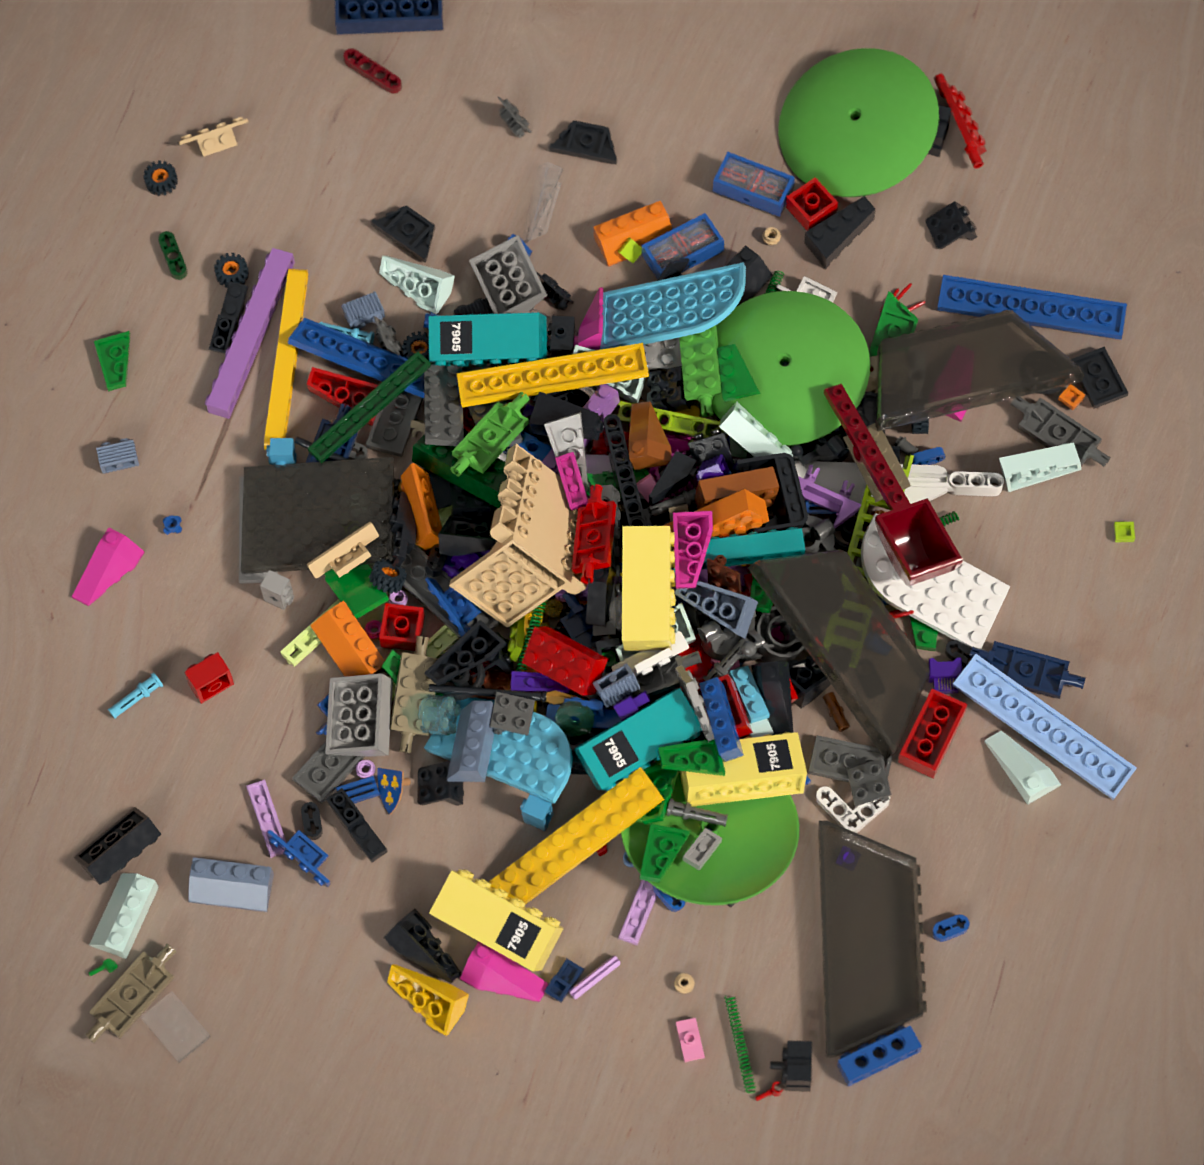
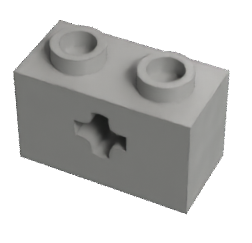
[260,570,294,610]

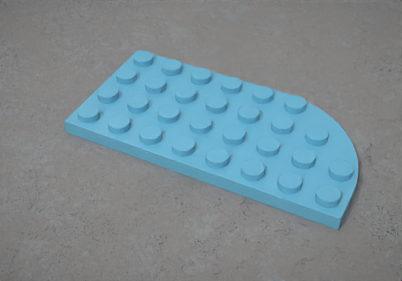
[600,262,746,350]
[424,697,573,804]

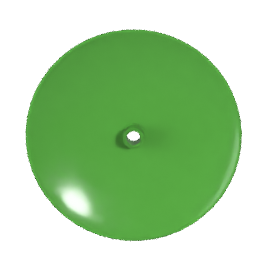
[778,48,939,197]
[712,291,870,446]
[621,760,799,905]

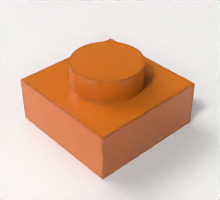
[1058,384,1085,410]

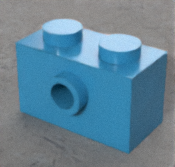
[266,438,297,472]
[520,794,554,831]

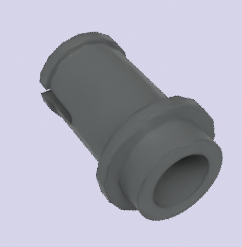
[894,436,919,456]

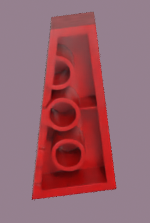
[307,367,379,426]

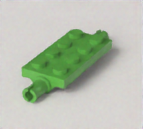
[679,325,722,417]
[450,392,529,476]

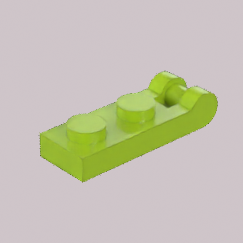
[507,616,525,661]

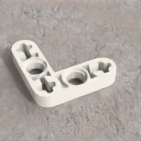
[816,786,890,834]

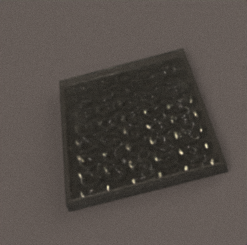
[241,457,394,574]

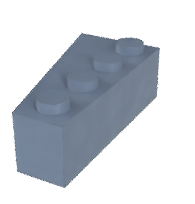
[674,581,758,639]

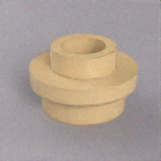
[762,227,781,245]
[674,973,694,994]

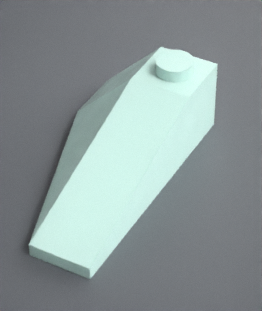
[379,255,455,314]
[984,731,1061,805]

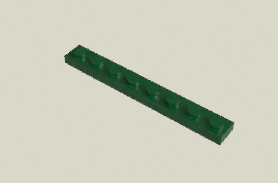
[308,351,431,464]

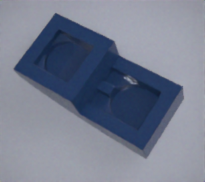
[544,958,585,1003]

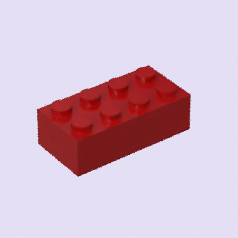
[522,626,608,696]
[898,689,968,779]

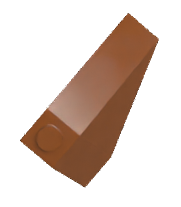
[629,401,672,470]

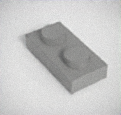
[683,828,722,871]

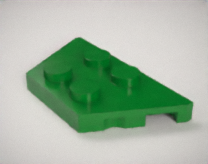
[869,291,919,357]

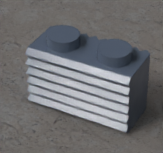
[342,292,385,329]
[96,438,139,474]
[593,663,640,707]

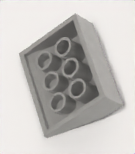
[469,235,547,314]
[325,674,393,757]

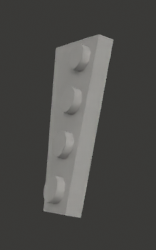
[544,412,588,491]

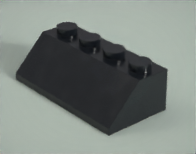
[726,245,773,307]
[74,807,161,885]

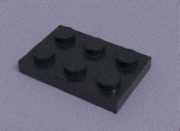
[1070,347,1129,409]

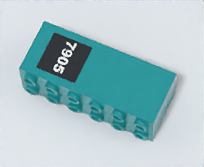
[429,312,547,367]
[574,688,702,791]

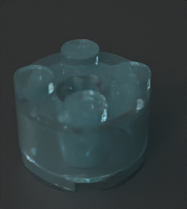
[418,694,461,736]

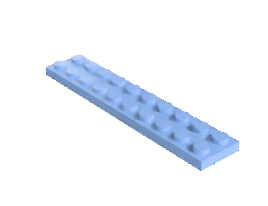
[952,654,1137,800]

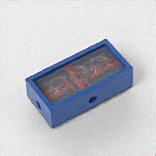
[713,152,795,217]
[642,213,724,279]

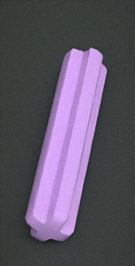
[569,955,620,999]

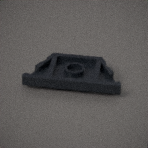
[549,120,617,165]
[370,205,435,263]

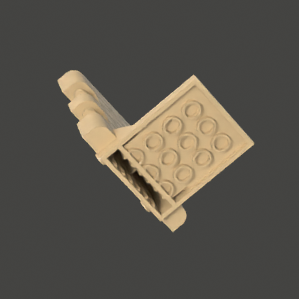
[449,444,589,627]

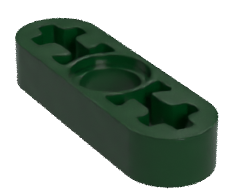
[158,231,188,280]

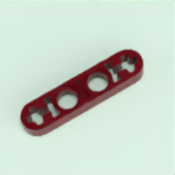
[343,48,402,94]

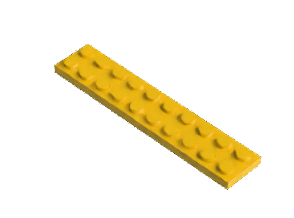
[457,343,649,407]
[489,767,665,905]

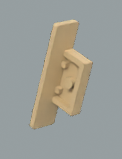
[178,117,248,157]
[307,522,379,578]

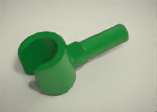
[88,958,118,976]

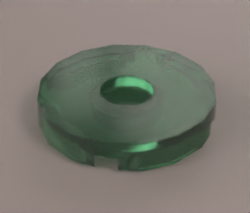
[555,701,595,736]

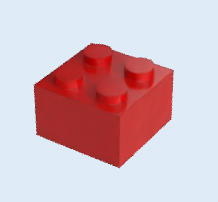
[786,177,838,231]
[379,603,425,651]
[184,652,234,704]

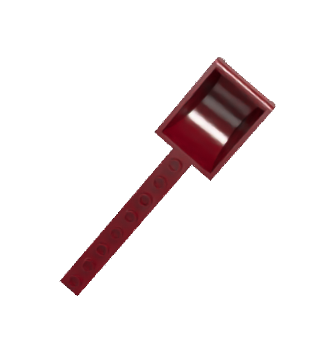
[824,383,963,586]

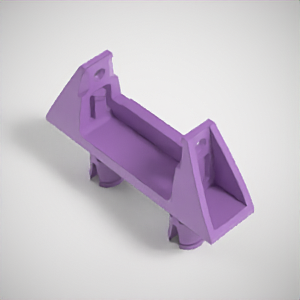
[798,465,862,528]

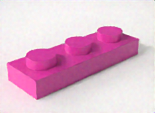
[555,452,588,511]

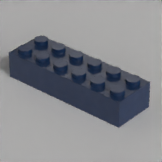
[335,0,444,35]

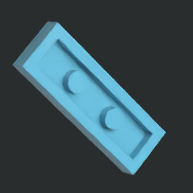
[729,666,770,723]

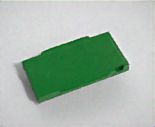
[323,561,389,619]

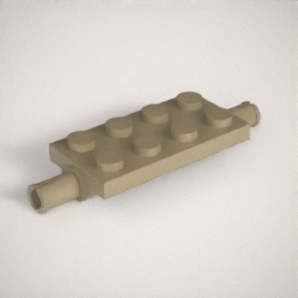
[843,422,911,502]
[390,636,439,754]
[85,944,176,1043]

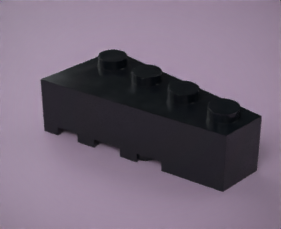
[804,196,875,270]

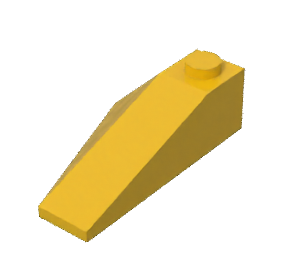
[387,964,469,1036]

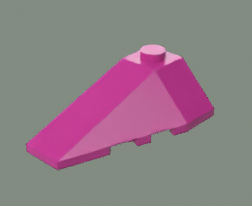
[72,528,145,606]

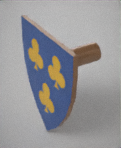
[377,768,411,815]

